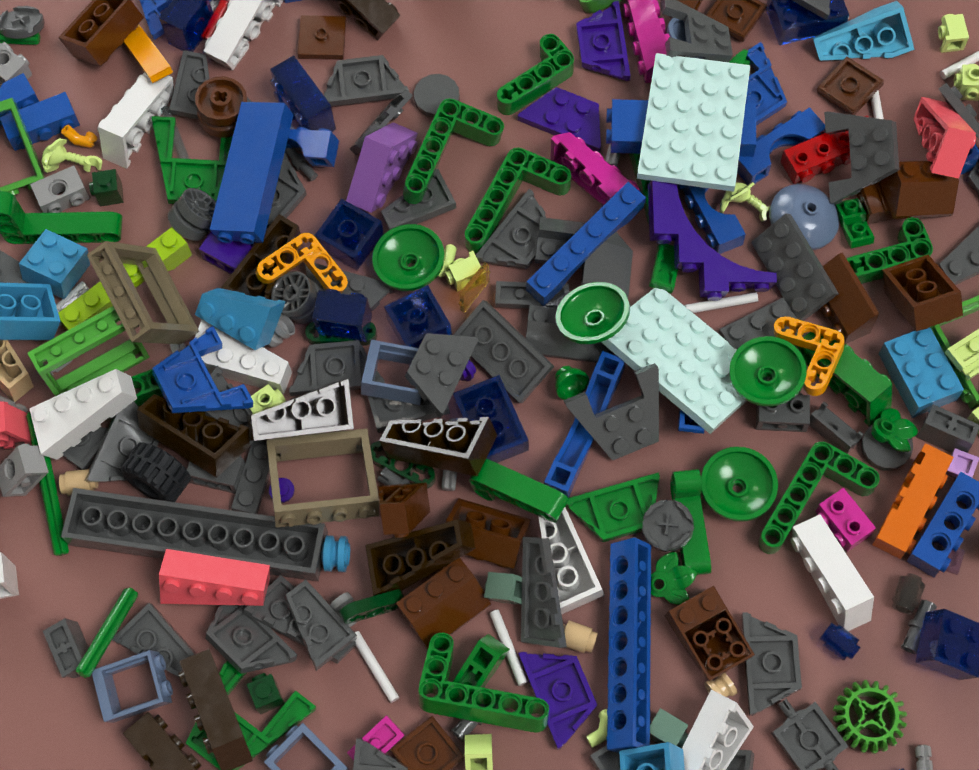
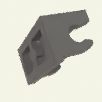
[809,402,864,454]
[917,404,979,453]
[43,618,97,678]

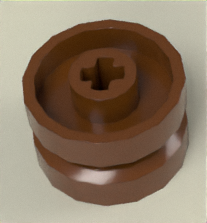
[195,76,247,138]

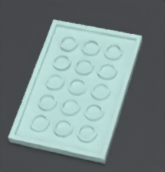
[637,53,750,192]
[601,288,770,434]

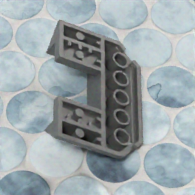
[526,217,633,363]

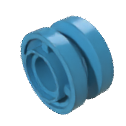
[322,535,350,572]

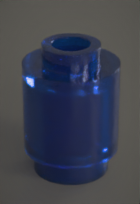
[820,623,861,661]

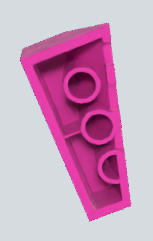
[622,0,670,83]
[550,132,640,206]

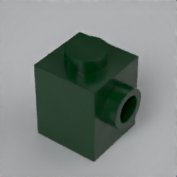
[89,169,124,207]
[247,673,285,714]

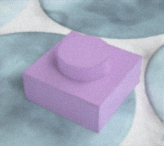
[946,448,979,478]

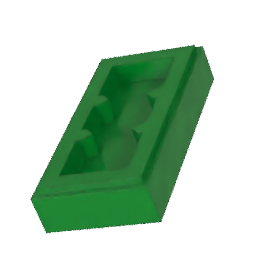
[649,244,678,294]

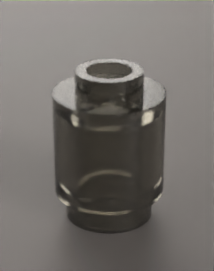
[892,573,925,614]

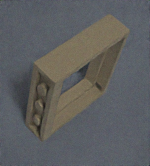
[87,241,200,344]
[266,429,379,528]

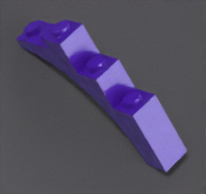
[648,180,777,301]

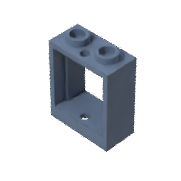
[361,340,422,405]
[92,650,173,723]
[264,723,349,770]

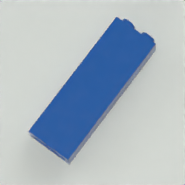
[606,99,757,157]
[210,102,293,244]

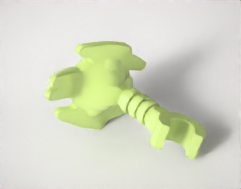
[41,138,102,173]
[720,182,770,222]

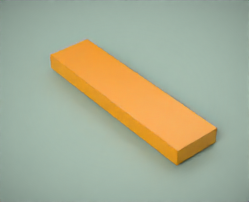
[123,24,173,83]

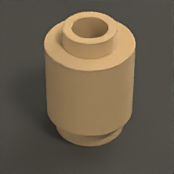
[59,469,99,496]
[563,620,598,653]

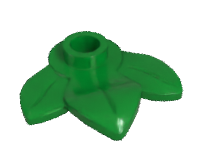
[871,408,918,452]
[651,552,697,605]

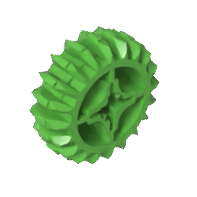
[833,680,907,754]

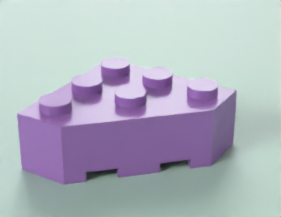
[346,122,418,213]

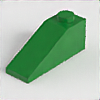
[452,634,510,702]

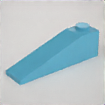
[813,1,915,61]

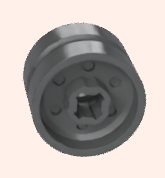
[168,188,216,241]
[271,271,325,324]

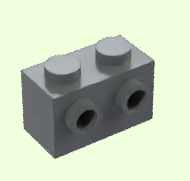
[756,392,810,432]

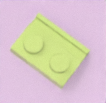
[945,329,979,381]

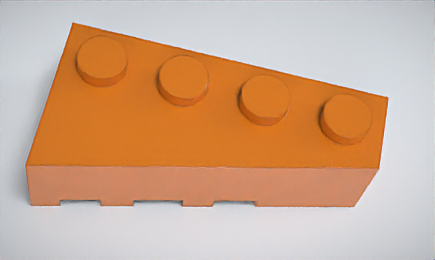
[872,443,954,559]

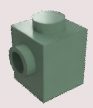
[484,572,522,605]
[650,708,689,748]

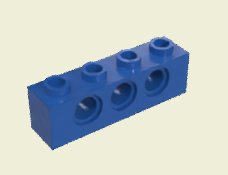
[907,471,979,577]

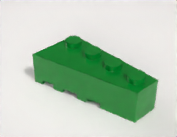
[797,325,892,427]

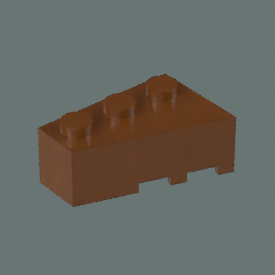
[378,482,430,538]

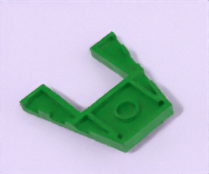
[152,116,233,204]
[186,661,317,770]

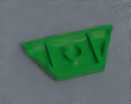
[566,472,660,542]

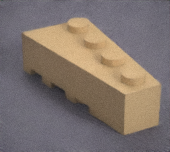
[0,340,34,402]

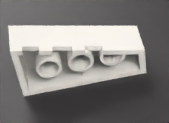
[204,0,283,70]
[29,369,137,460]
[538,507,604,614]

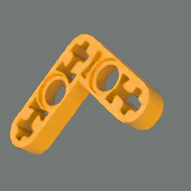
[256,233,348,295]
[774,316,844,396]

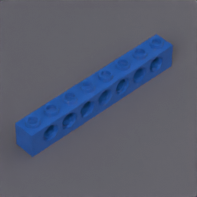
[607,537,651,753]

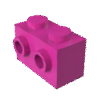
[815,487,876,552]

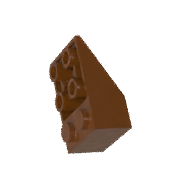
[665,586,755,681]

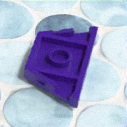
[576,1,631,81]
[517,87,601,153]
[518,652,597,750]

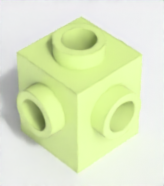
[954,64,979,101]

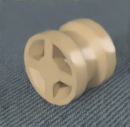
[704,673,737,697]

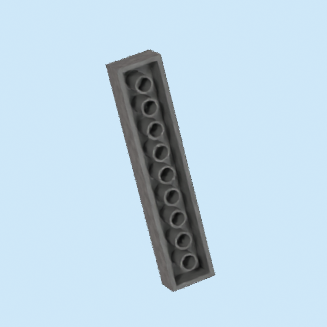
[61,488,328,582]

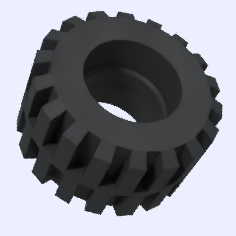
[120,442,191,502]

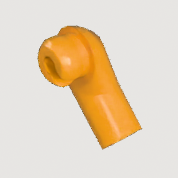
[61,125,98,148]

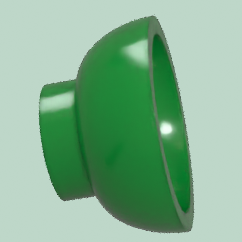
[555,366,589,400]

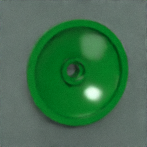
[372,224,445,291]
[556,282,630,344]
[730,336,807,406]
[701,447,778,521]

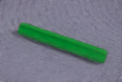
[76,587,138,678]

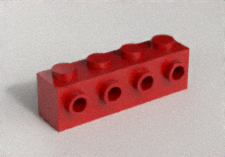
[780,115,868,184]

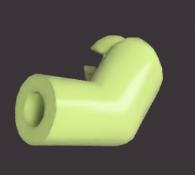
[438,244,457,278]
[586,709,608,748]

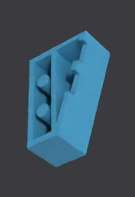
[195,288,286,350]

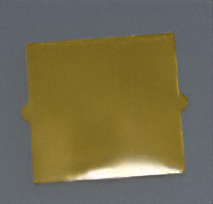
[458,262,491,313]

